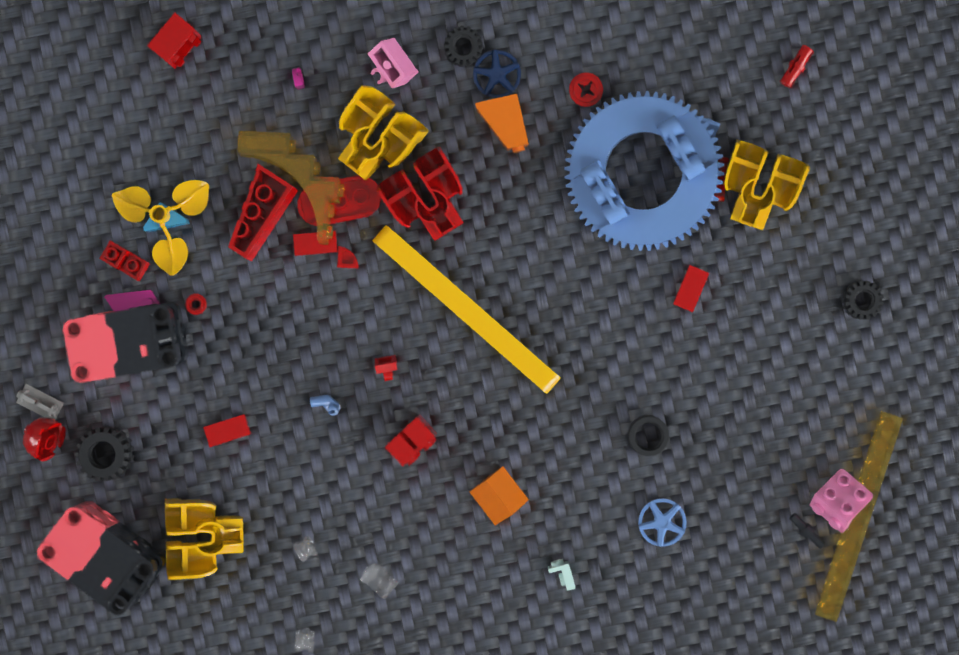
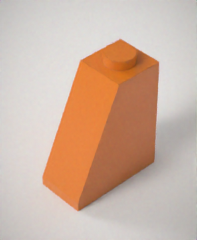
[475,94,529,153]

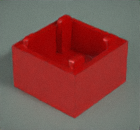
[147,13,202,69]

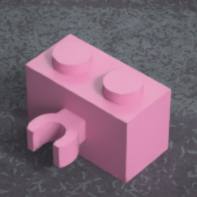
[368,38,418,88]

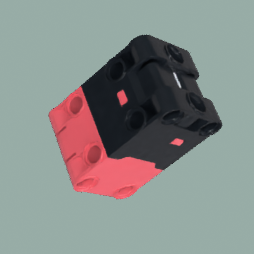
[63,302,188,382]
[37,501,166,615]

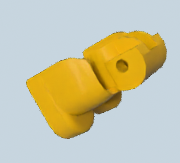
[338,86,429,180]
[724,140,810,231]
[165,498,244,580]

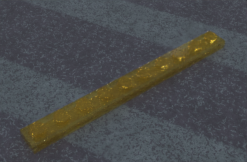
[815,411,903,622]

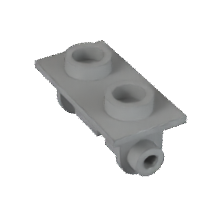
[16,384,64,420]

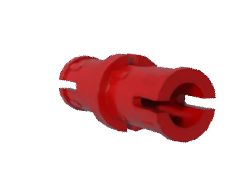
[779,45,814,88]

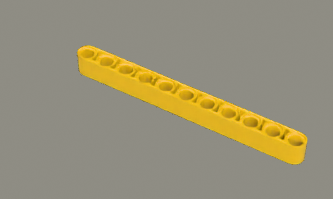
[372,225,561,394]

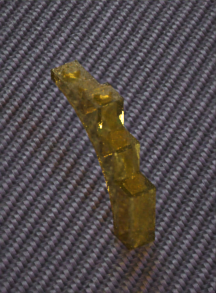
[237,131,344,245]

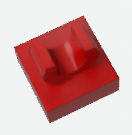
[375,355,397,381]

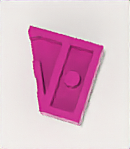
[104,290,160,312]

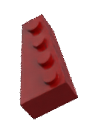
[228,164,298,261]

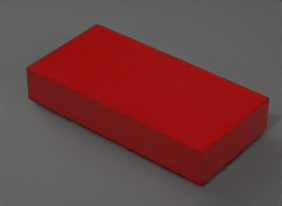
[293,231,338,256]
[673,265,709,312]
[203,414,251,447]

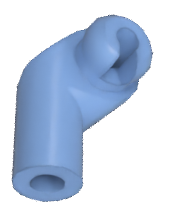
[310,395,340,416]

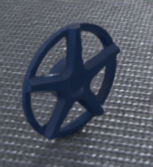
[473,50,521,98]

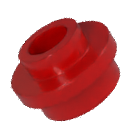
[185,293,207,315]

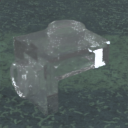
[360,563,399,599]

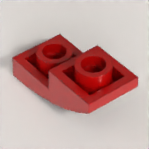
[99,240,150,281]

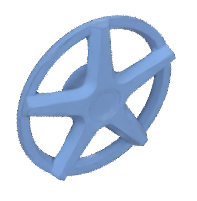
[638,498,686,547]

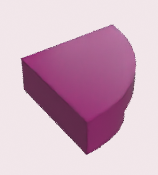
[292,67,305,90]

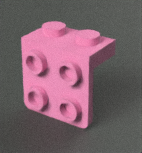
[810,469,873,533]

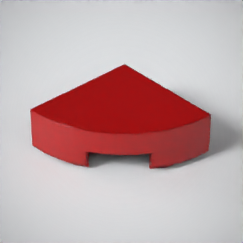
[337,246,359,269]

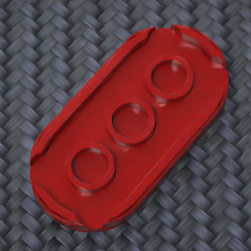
[297,175,382,226]

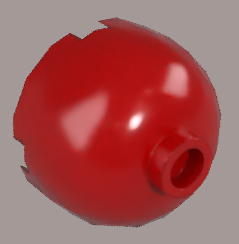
[23,417,66,461]

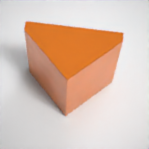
[469,466,529,525]

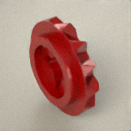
[569,73,603,107]

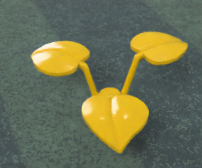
[112,180,209,276]

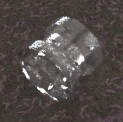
[293,535,318,562]
[295,630,315,652]

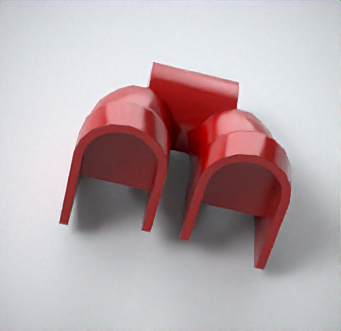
[377,146,464,241]

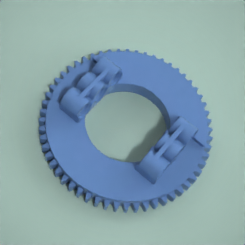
[564,91,724,251]

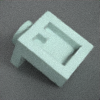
[548,559,576,591]

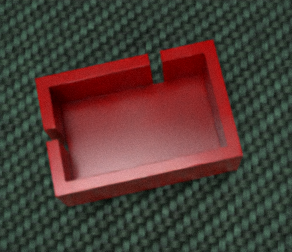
[385,414,437,466]

